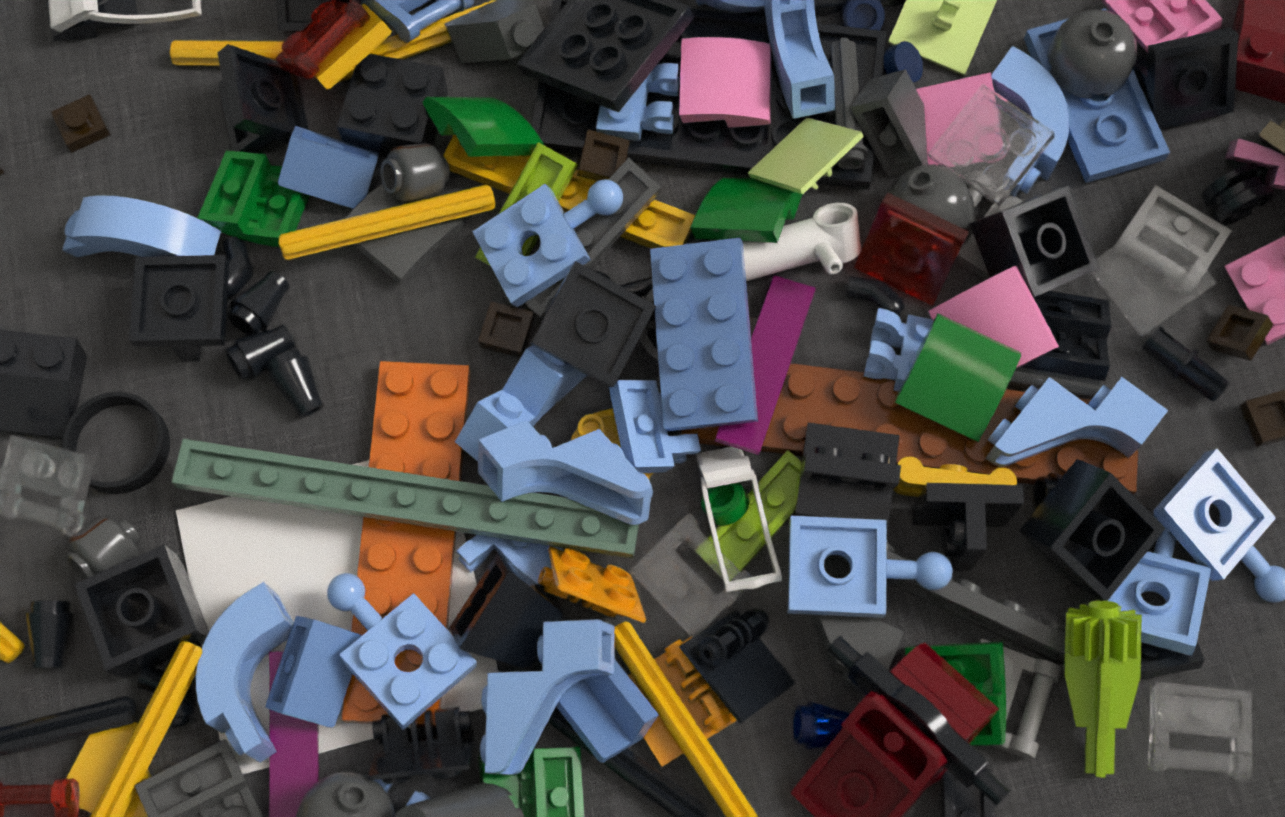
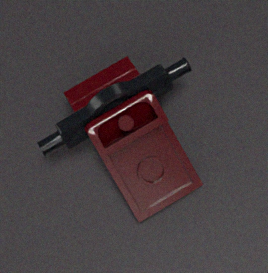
[790,636,1011,817]

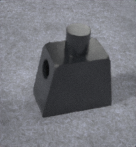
[449,553,563,668]

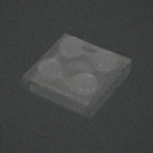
[928,84,1055,207]
[1092,211,1217,337]

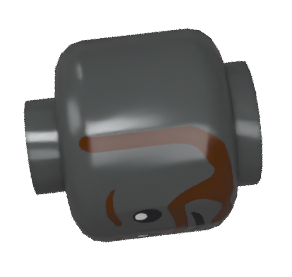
[381,143,449,203]
[66,516,140,580]

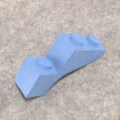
[455,346,587,462]
[986,377,1168,467]
[478,420,653,525]
[480,620,615,775]

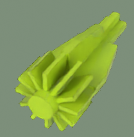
[1064,601,1142,778]

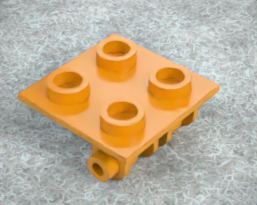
[538,546,646,623]
[628,636,737,768]

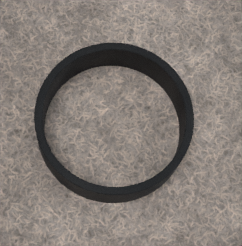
[62,392,170,494]

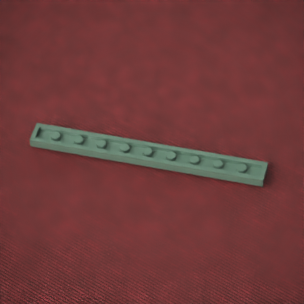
[171,439,639,559]

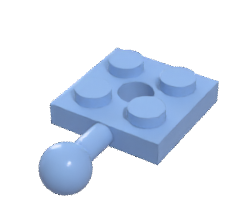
[472,179,623,307]
[1153,449,1285,603]
[1102,513,1211,656]
[787,516,952,618]
[327,573,477,730]

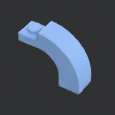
[764,0,835,119]
[991,46,1069,197]
[62,196,221,257]
[196,582,294,762]

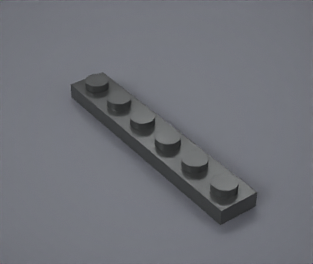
[830,543,1065,666]

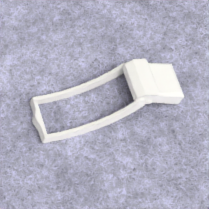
[48,0,202,32]
[696,447,782,592]

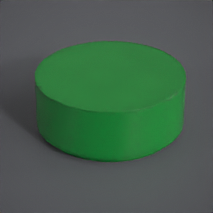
[701,482,750,526]

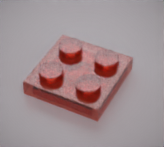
[854,193,969,306]

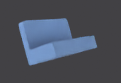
[278,126,379,209]
[265,616,362,728]
[556,659,659,763]

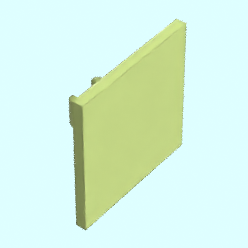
[887,0,997,76]
[748,117,864,194]

